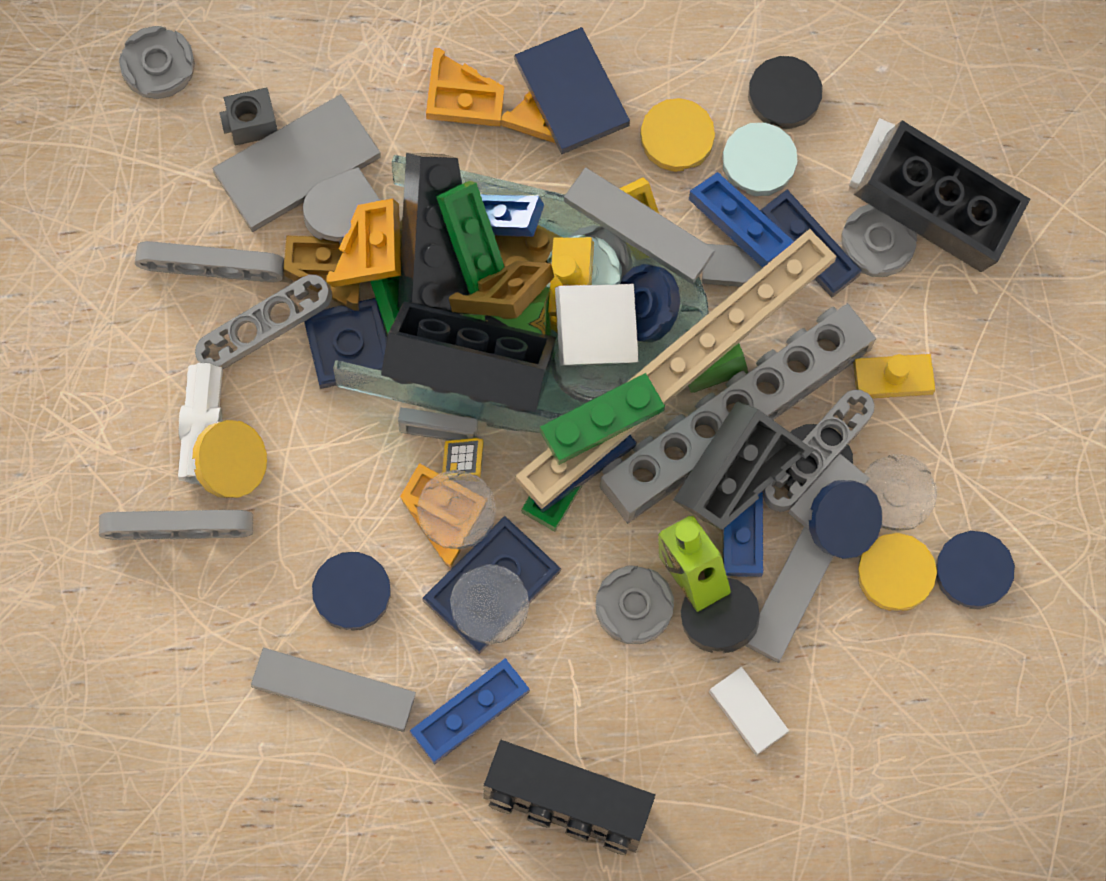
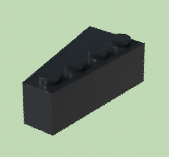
[397,152,479,315]

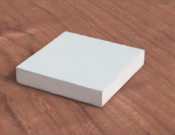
[555,284,638,366]

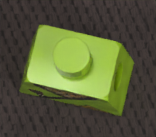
[658,516,731,612]

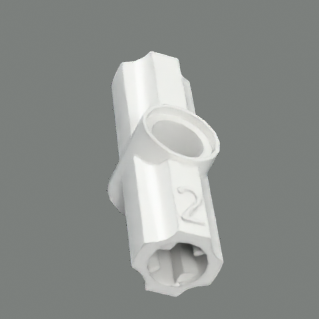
[178,363,223,485]

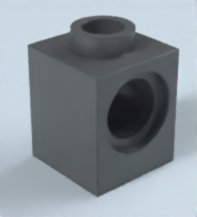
[219,87,277,146]

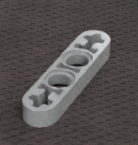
[135,241,284,282]
[195,275,332,369]
[763,389,875,512]
[99,510,253,540]

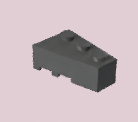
[673,401,815,530]

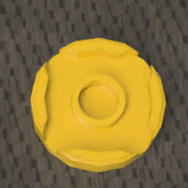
[640,98,715,172]
[192,420,267,498]
[858,533,937,611]

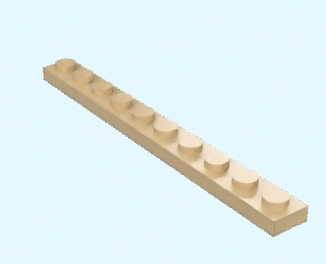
[515,229,836,509]

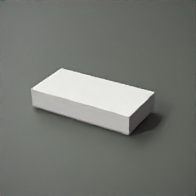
[709,667,789,756]

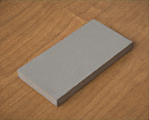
[212,94,381,232]

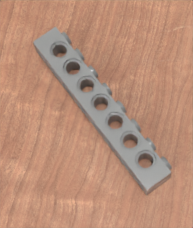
[600,303,876,524]

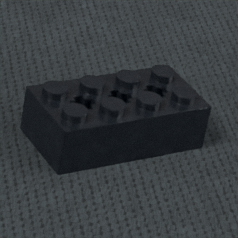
[853,120,1031,272]
[381,301,556,412]
[483,739,656,855]

